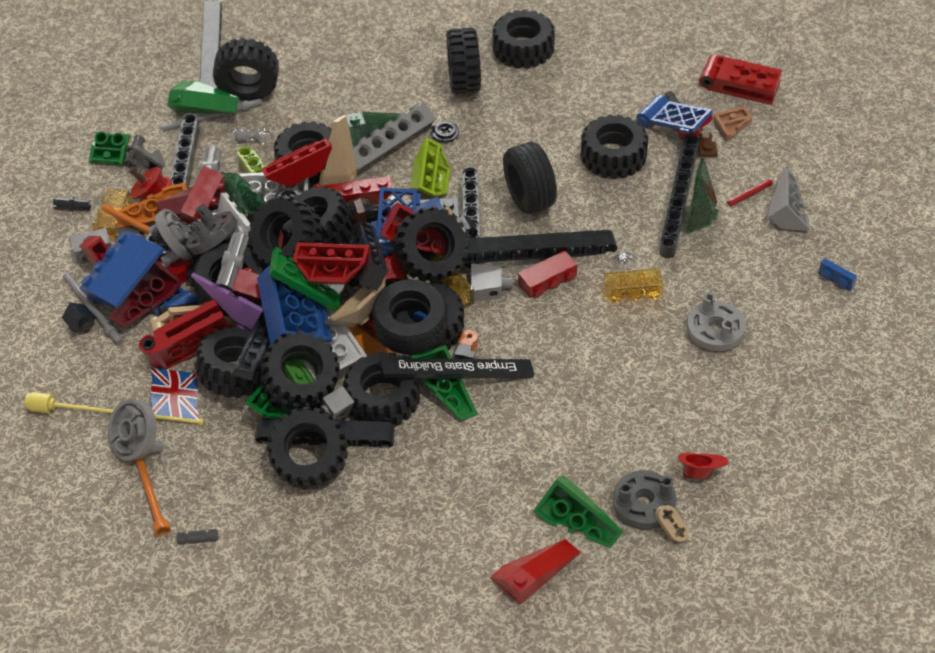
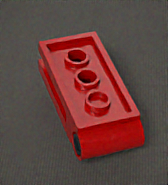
[699,54,782,105]
[138,299,230,369]

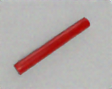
[727,179,773,207]

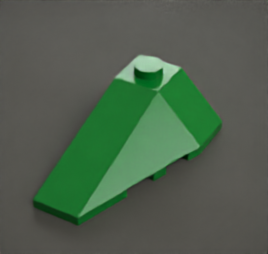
[167,81,239,114]
[410,345,478,422]
[533,475,624,548]

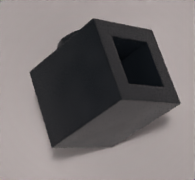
[61,302,96,333]

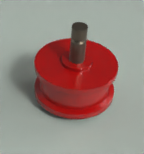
[129,167,172,201]

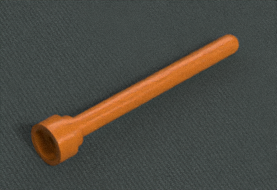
[102,204,161,235]
[135,458,171,537]

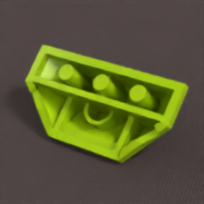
[410,137,451,197]

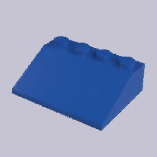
[79,231,164,308]
[257,266,333,344]

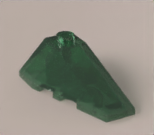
[346,112,416,148]

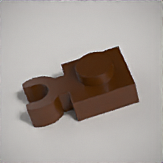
[698,133,718,158]

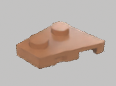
[713,106,752,140]

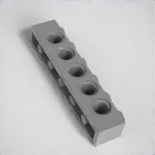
[353,102,436,173]

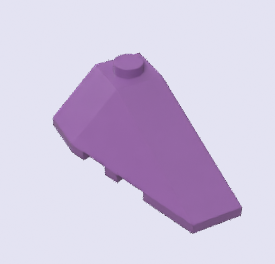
[191,273,263,330]

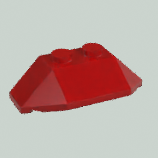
[261,138,332,186]
[293,242,370,284]

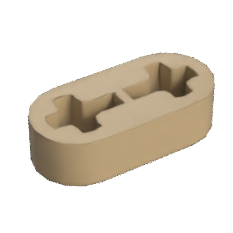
[655,505,689,542]

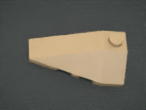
[320,115,358,185]

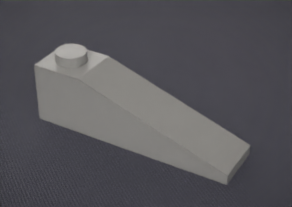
[768,167,809,231]

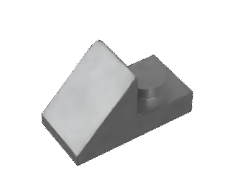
[128,144,165,172]

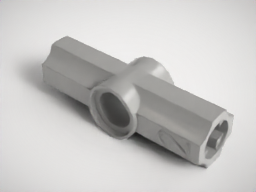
[200,145,221,172]
[216,232,249,290]

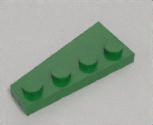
[269,247,340,312]

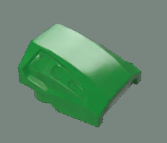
[89,131,131,166]

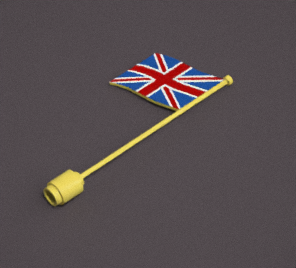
[24,367,204,426]

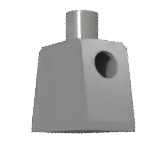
[471,264,513,302]

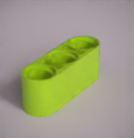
[237,146,265,173]

